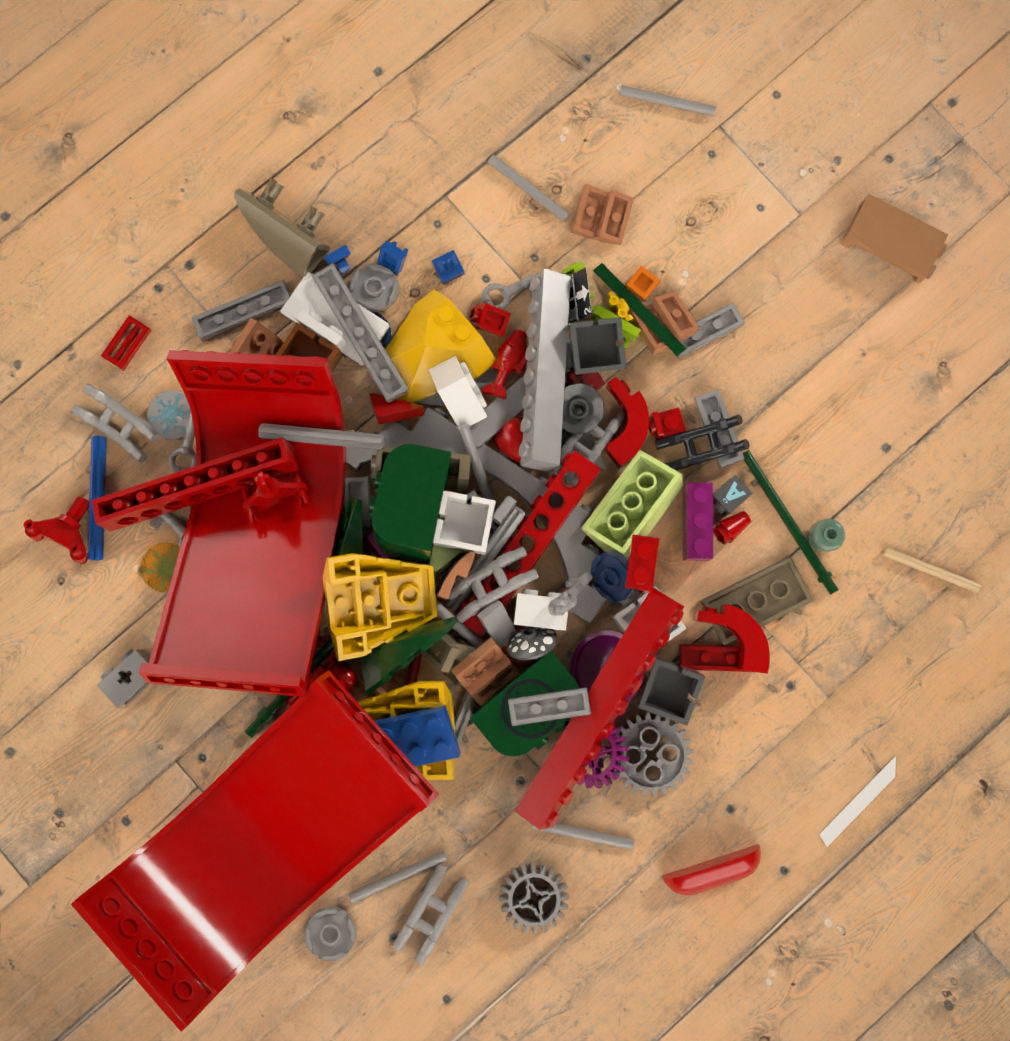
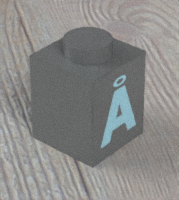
[713,475,752,516]

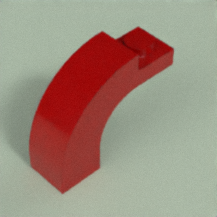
[604,377,649,469]
[693,604,770,674]

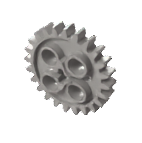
[610,712,694,797]

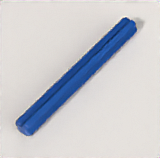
[87,436,107,561]

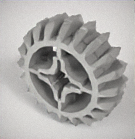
[499,861,569,934]

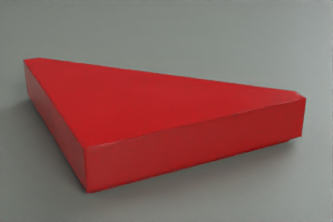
[369,393,424,425]

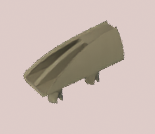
[234,178,330,278]

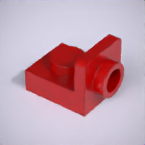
[469,303,511,337]
[566,372,605,391]
[649,407,686,440]

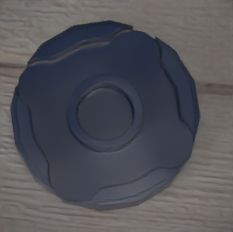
[590,551,635,602]

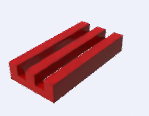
[101,315,152,371]

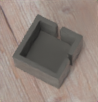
[568,317,627,375]
[636,656,705,725]

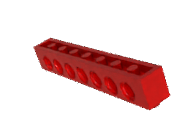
[92,437,299,532]
[458,450,602,637]

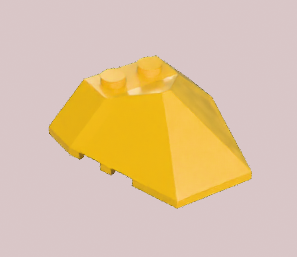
[385,289,496,403]
[323,553,437,661]
[358,681,456,780]

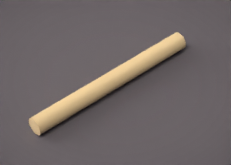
[882,547,981,593]

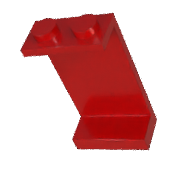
[625,534,660,595]

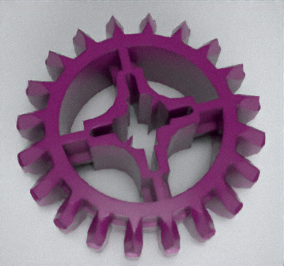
[576,727,629,789]

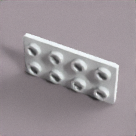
[281,272,389,365]

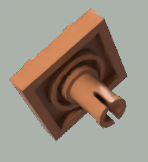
[229,318,284,355]

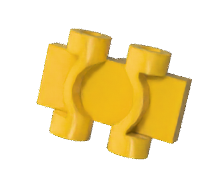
[607,291,634,323]

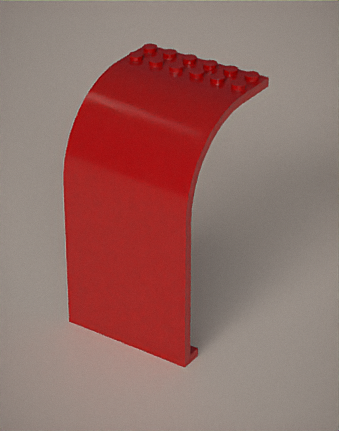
[139,350,346,697]
[71,670,439,1032]

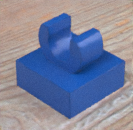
[377,241,408,276]
[324,245,351,274]
[432,250,465,284]

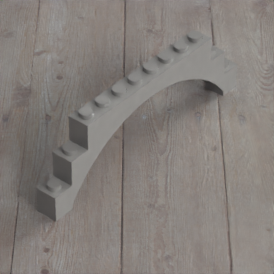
[346,407,605,623]

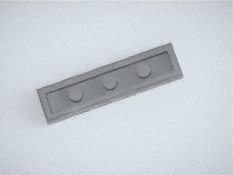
[191,280,290,342]

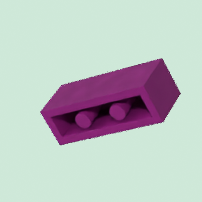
[683,482,713,561]

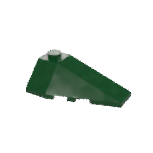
[334,497,363,556]
[360,617,458,695]

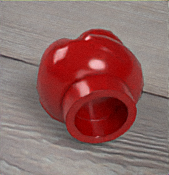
[329,663,358,693]

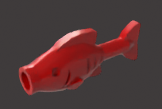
[482,329,528,400]

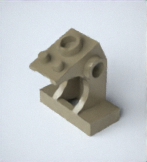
[420,634,476,686]

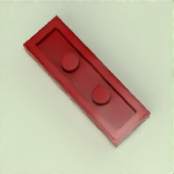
[678,644,752,672]

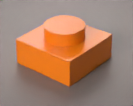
[625,265,661,302]

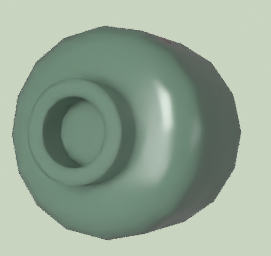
[808,518,845,552]

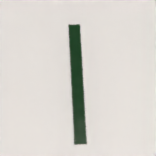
[593,263,686,356]

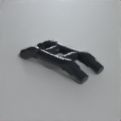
[655,415,750,471]

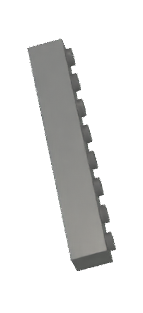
[519,269,571,472]

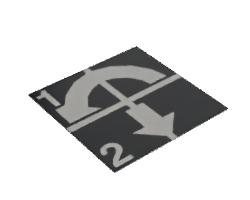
[568,267,592,324]

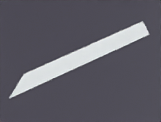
[819,756,896,847]

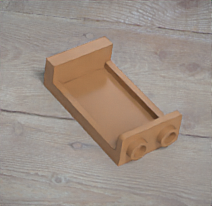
[840,194,948,284]

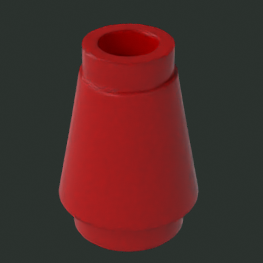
[713,511,751,545]

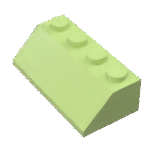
[581,450,683,561]

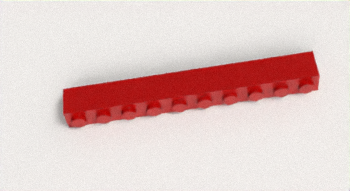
[514,588,685,830]

